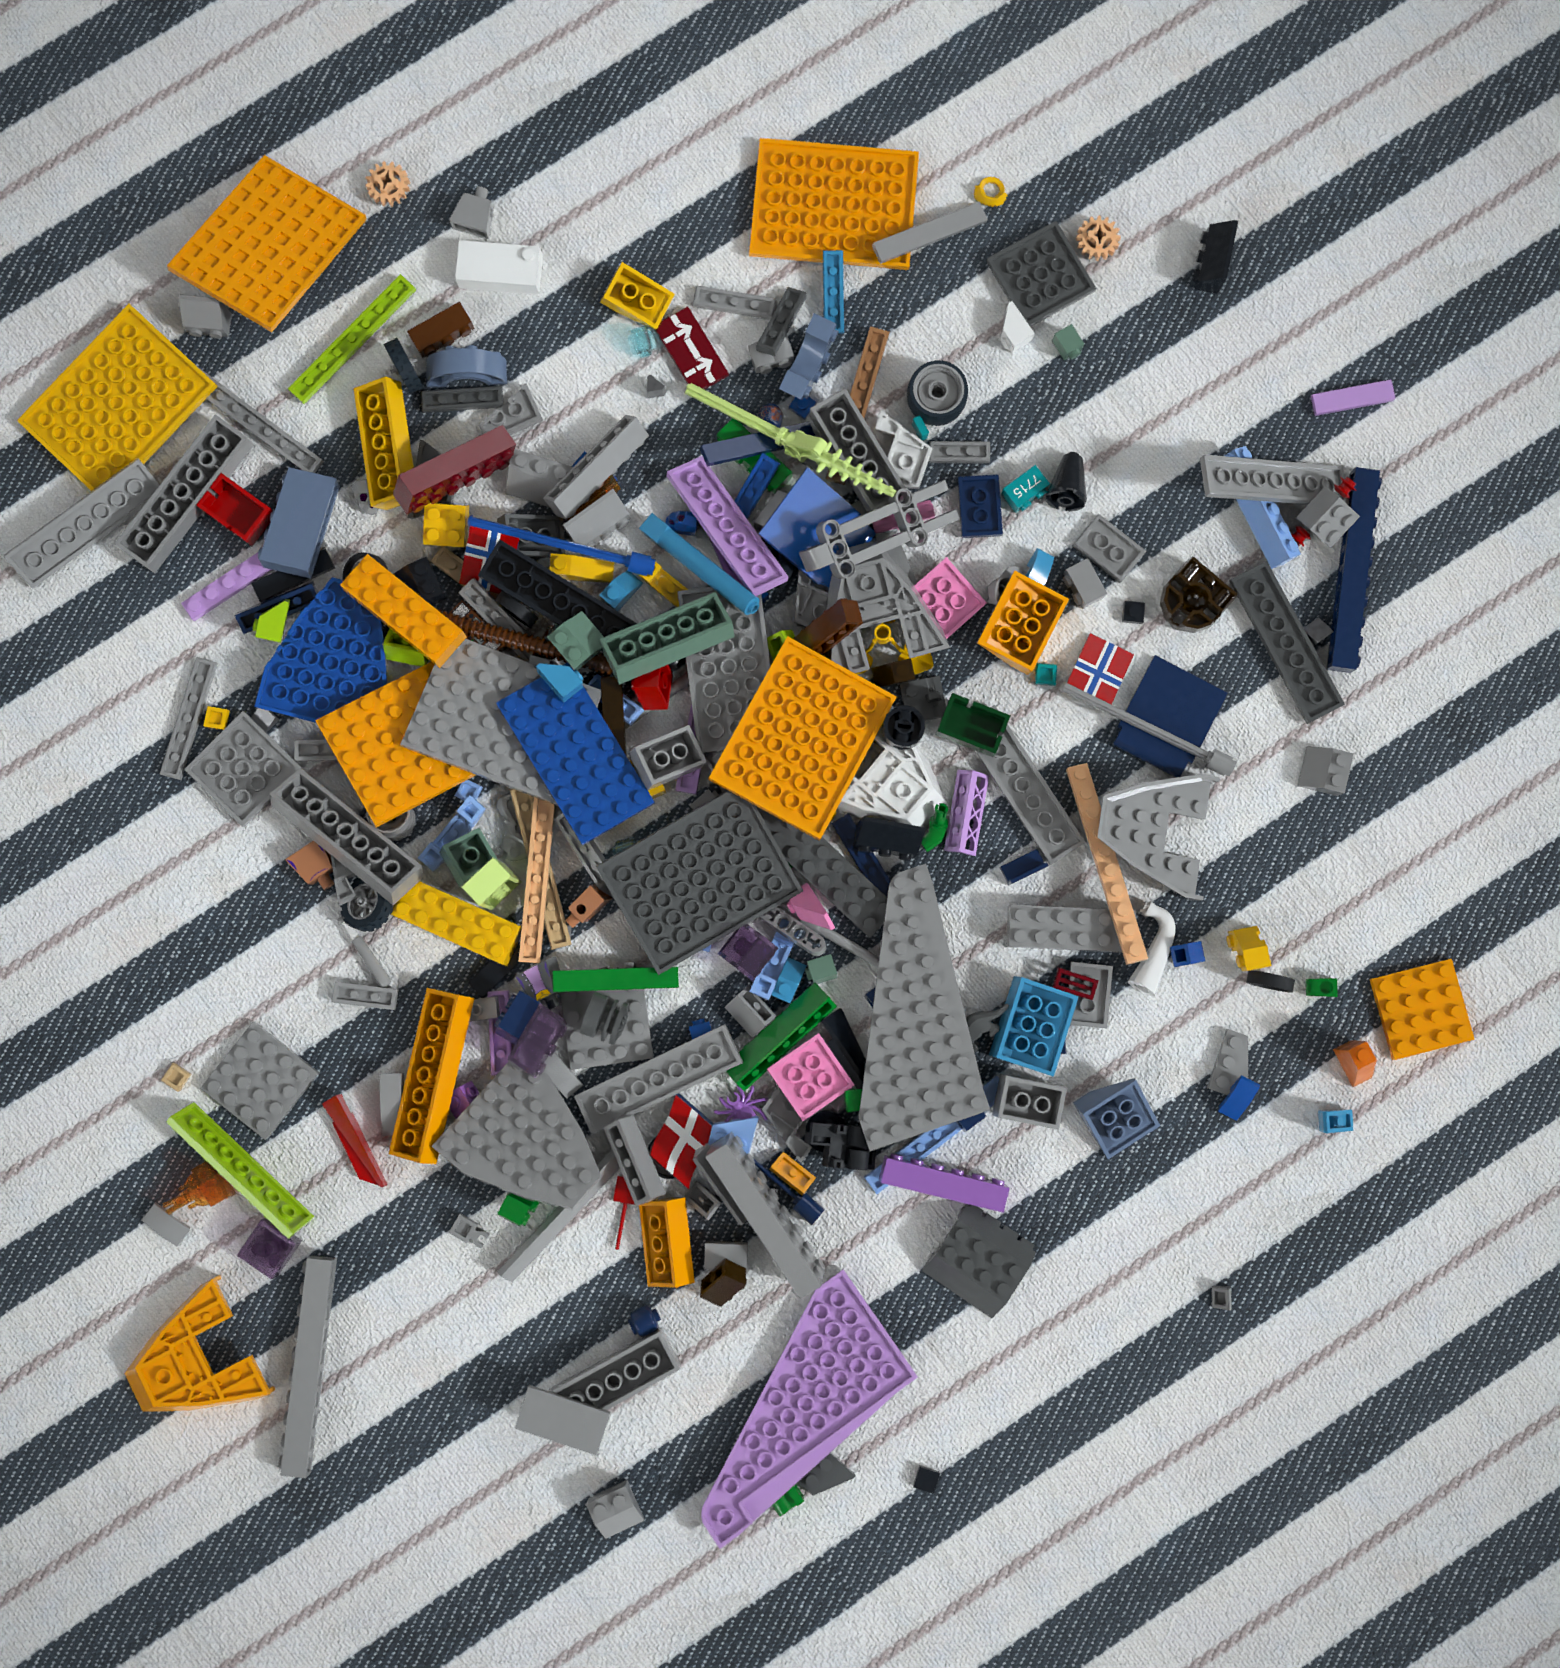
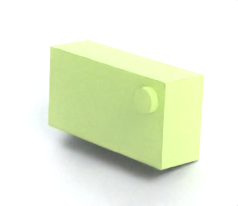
[462,857,522,910]

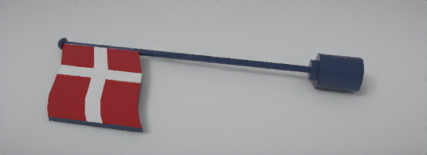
[650,1093,825,1225]

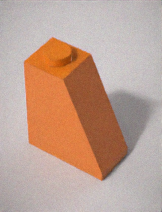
[1333,1040,1377,1087]

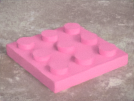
[914,557,987,639]
[767,1033,855,1122]

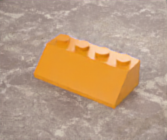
[639,1197,695,1288]

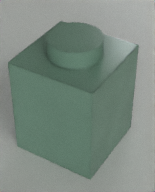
[1052,324,1084,361]
[805,954,838,984]

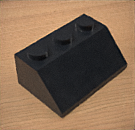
[1192,220,1238,294]
[853,816,925,861]

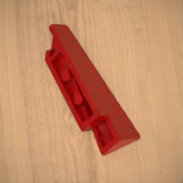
[322,1094,388,1187]

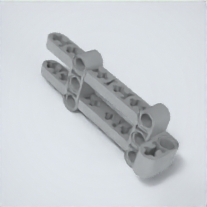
[799,480,960,579]

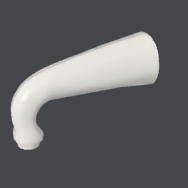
[1128,901,1175,996]

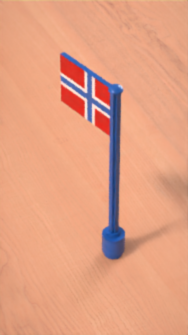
[459,515,656,594]

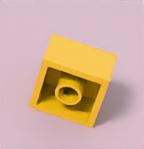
[423,503,469,547]

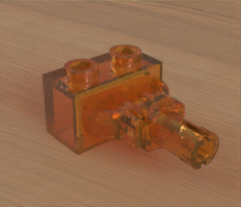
[163,1161,236,1215]

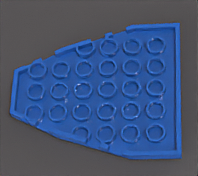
[254,577,387,723]

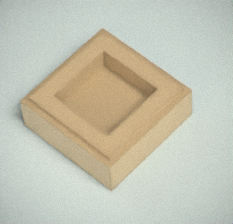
[161,1063,192,1092]

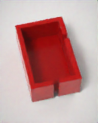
[196,473,273,546]

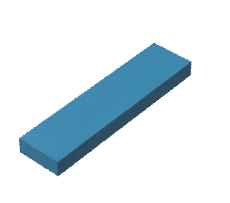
[823,250,844,334]

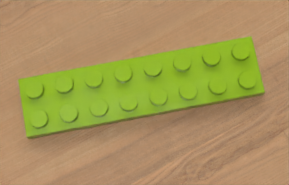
[166,1102,315,1239]

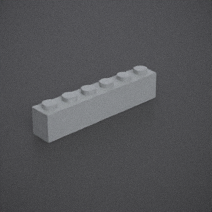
[543,415,649,519]

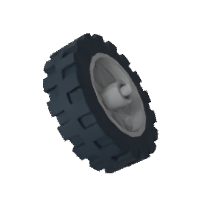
[383,338,424,394]
[340,878,393,932]

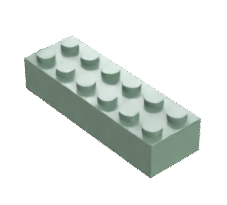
[600,592,734,685]

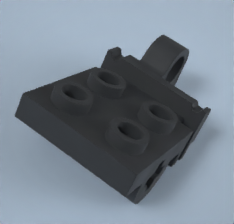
[804,1123,876,1170]

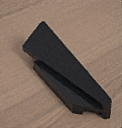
[821,1008,866,1089]

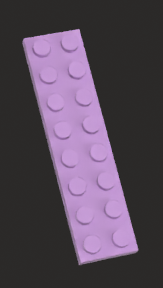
[667,456,788,596]

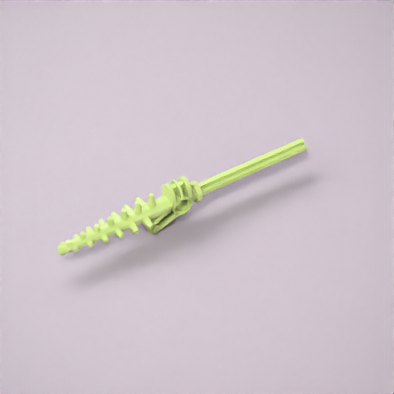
[685,383,896,497]

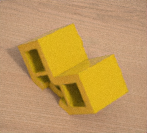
[1226,926,1272,971]

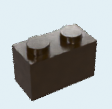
[700,1258,747,1307]

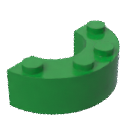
[497,1193,540,1227]

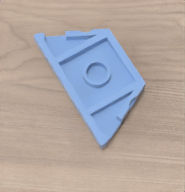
[708,1116,759,1154]

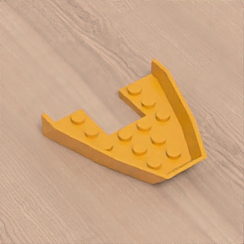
[124,1275,276,1412]

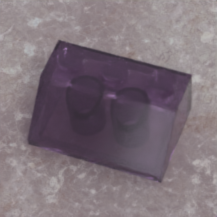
[507,1004,567,1078]

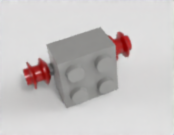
[1291,477,1360,548]

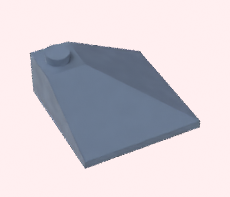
[1073,1078,1160,1159]

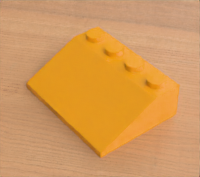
[977,570,1069,675]

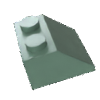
[547,611,604,670]

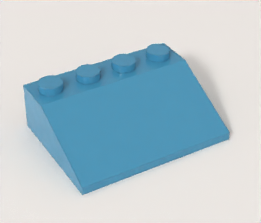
[989,976,1079,1077]

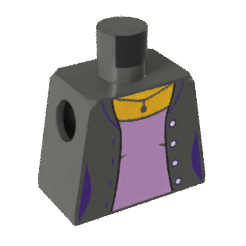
[515,956,560,1010]

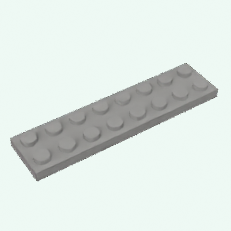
[1200,455,1349,505]
[4,458,160,589]
[974,705,1086,865]
[574,1024,743,1134]

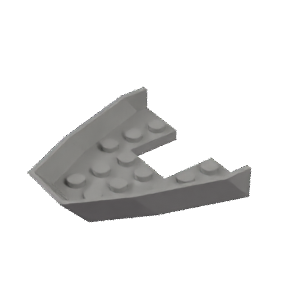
[824,540,950,673]
[1097,774,1220,901]

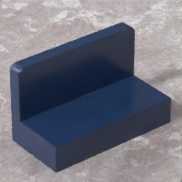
[1000,849,1049,885]

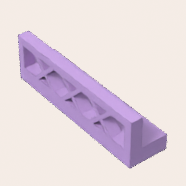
[944,770,989,856]

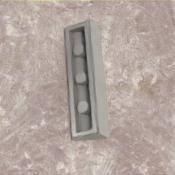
[693,1144,747,1225]

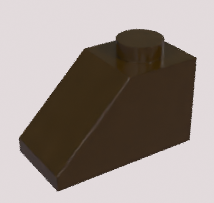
[871,658,916,687]

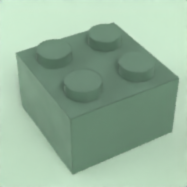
[439,828,498,888]

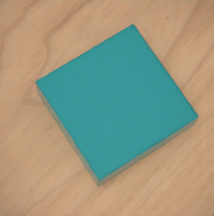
[912,416,929,441]
[1035,663,1057,686]

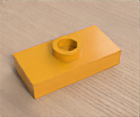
[769,1152,816,1196]

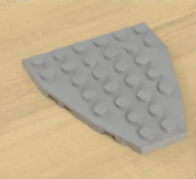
[432,1051,601,1210]

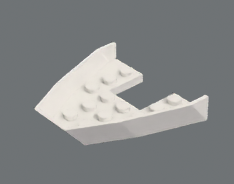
[837,706,947,830]

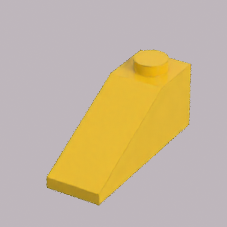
[549,553,614,583]

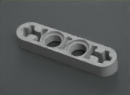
[759,907,826,956]

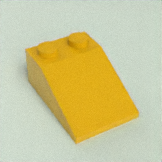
[600,262,675,330]

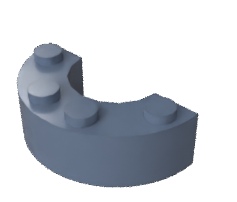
[779,313,839,400]
[426,345,507,388]

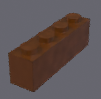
[793,598,863,655]

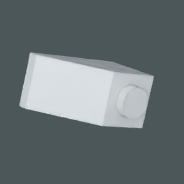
[1001,301,1035,353]

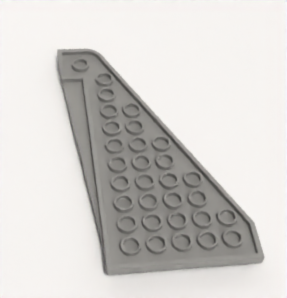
[858,864,990,1151]

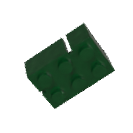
[935,693,1011,757]

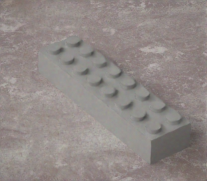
[114,414,254,573]
[269,768,423,905]
[705,1132,825,1299]

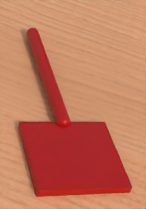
[613,1176,635,1250]

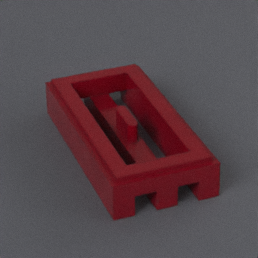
[1052,968,1099,1000]

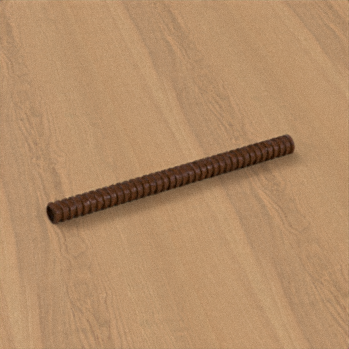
[438,609,613,675]

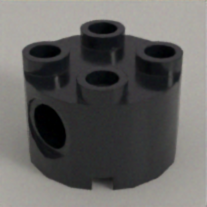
[882,705,925,750]

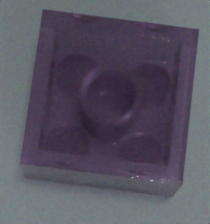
[718,924,778,981]
[237,1218,302,1280]

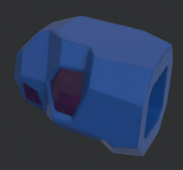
[665,511,699,536]

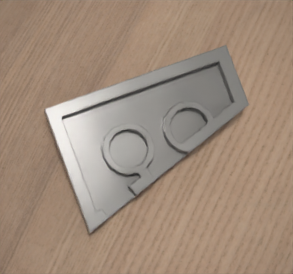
[479,383,543,435]

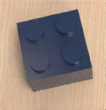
[494,991,542,1045]

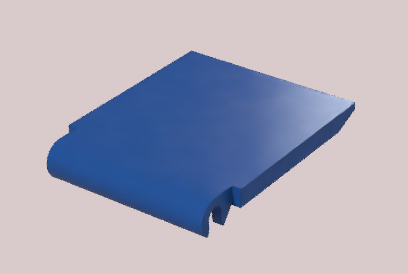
[758,467,876,591]

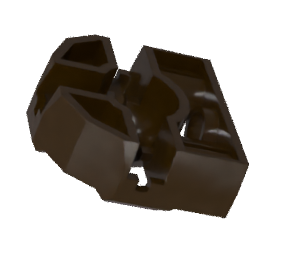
[1160,556,1237,633]

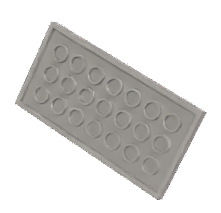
[678,587,771,754]

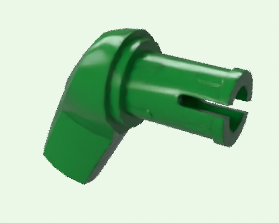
[921,803,948,853]

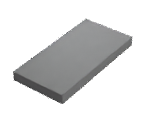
[515,1385,611,1456]

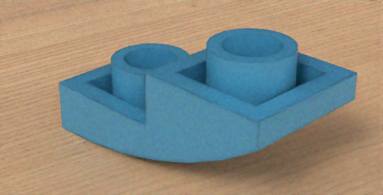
[1025,548,1054,585]

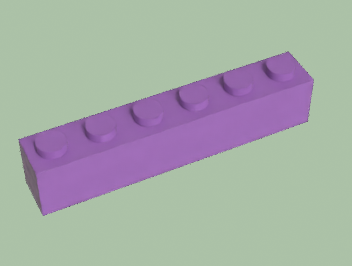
[879,1153,1010,1213]

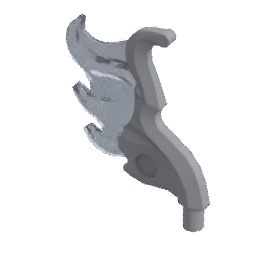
[478,793,527,861]

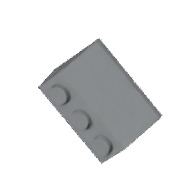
[505,449,573,507]
[563,489,631,548]

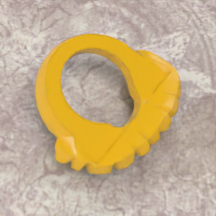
[974,177,1007,207]

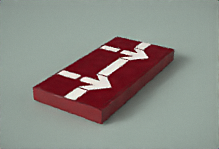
[654,306,729,390]

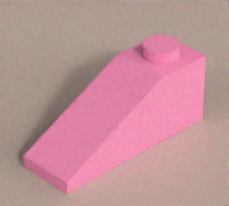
[786,883,835,930]

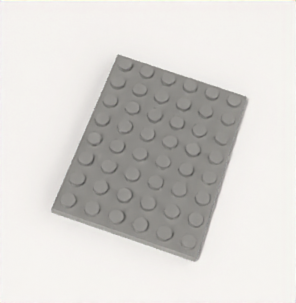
[400,639,602,806]

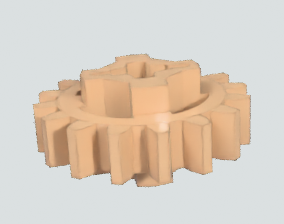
[365,161,410,207]
[1076,215,1121,261]

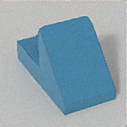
[1318,1109,1353,1133]

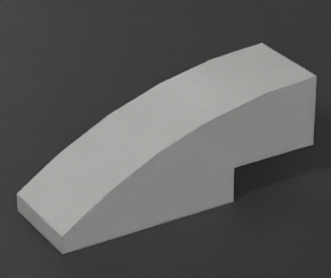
[380,1073,404,1136]

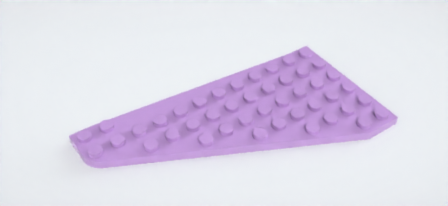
[701,1269,918,1549]

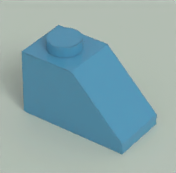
[599,570,643,612]
[536,663,583,703]
[771,957,807,1003]

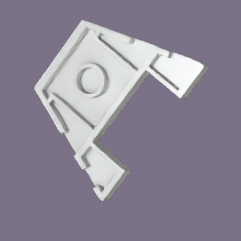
[875,411,932,489]

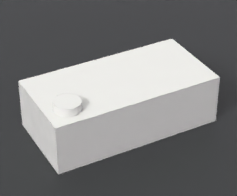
[455,240,543,295]

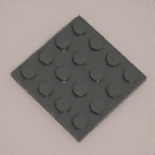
[986,221,1097,327]

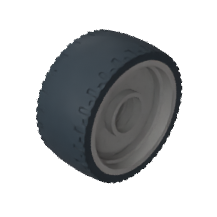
[907,360,968,426]

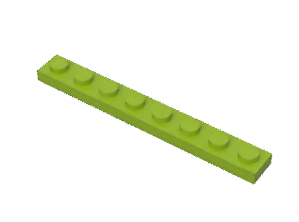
[288,274,416,404]

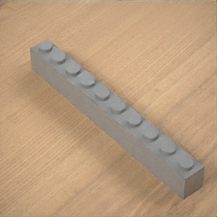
[278,1255,337,1478]

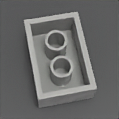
[629,725,707,790]
[992,1074,1067,1130]

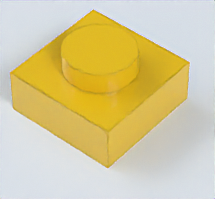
[203,706,230,730]

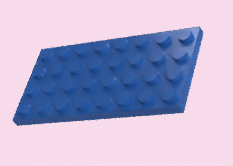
[496,662,655,846]

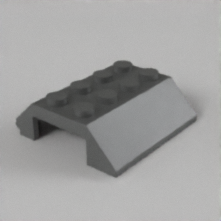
[921,1204,1036,1318]

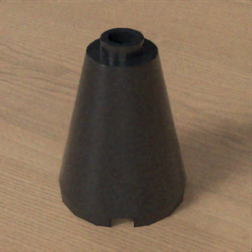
[1046,452,1087,511]

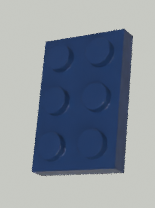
[957,475,1003,538]

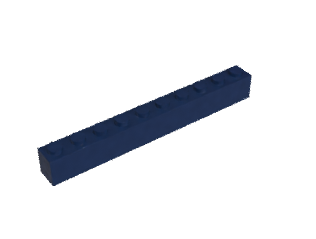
[1326,467,1382,673]

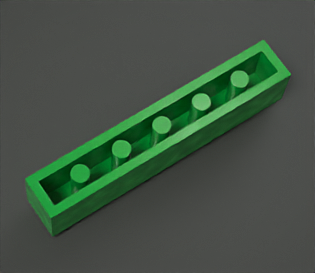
[726,983,837,1092]

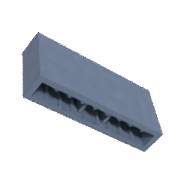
[258,467,340,578]

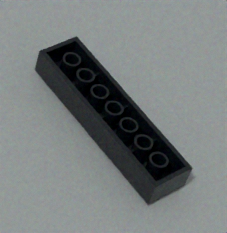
[478,539,637,652]

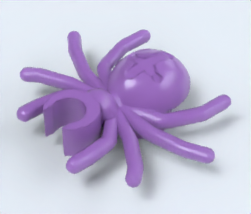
[714,1085,768,1122]

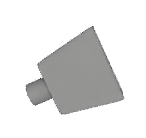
[450,186,494,239]

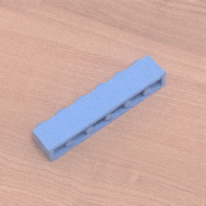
[1225,446,1301,569]

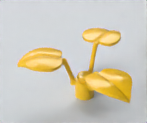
[855,620,933,675]

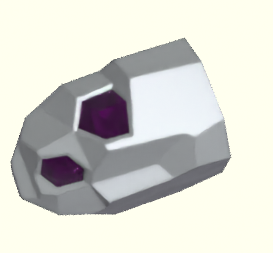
[351,479,379,515]

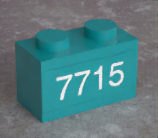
[1001,465,1050,513]

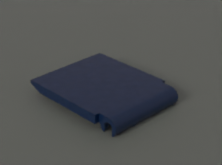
[1112,655,1228,778]

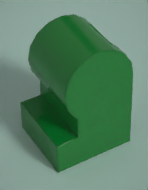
[1305,978,1338,997]
[772,1484,804,1517]

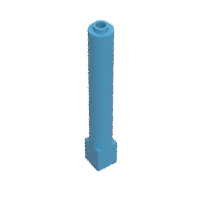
[639,513,759,615]

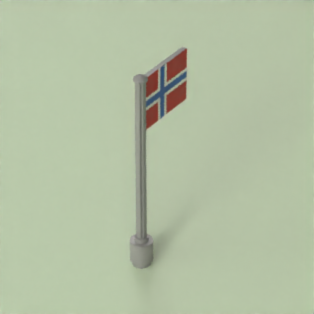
[1060,633,1237,776]

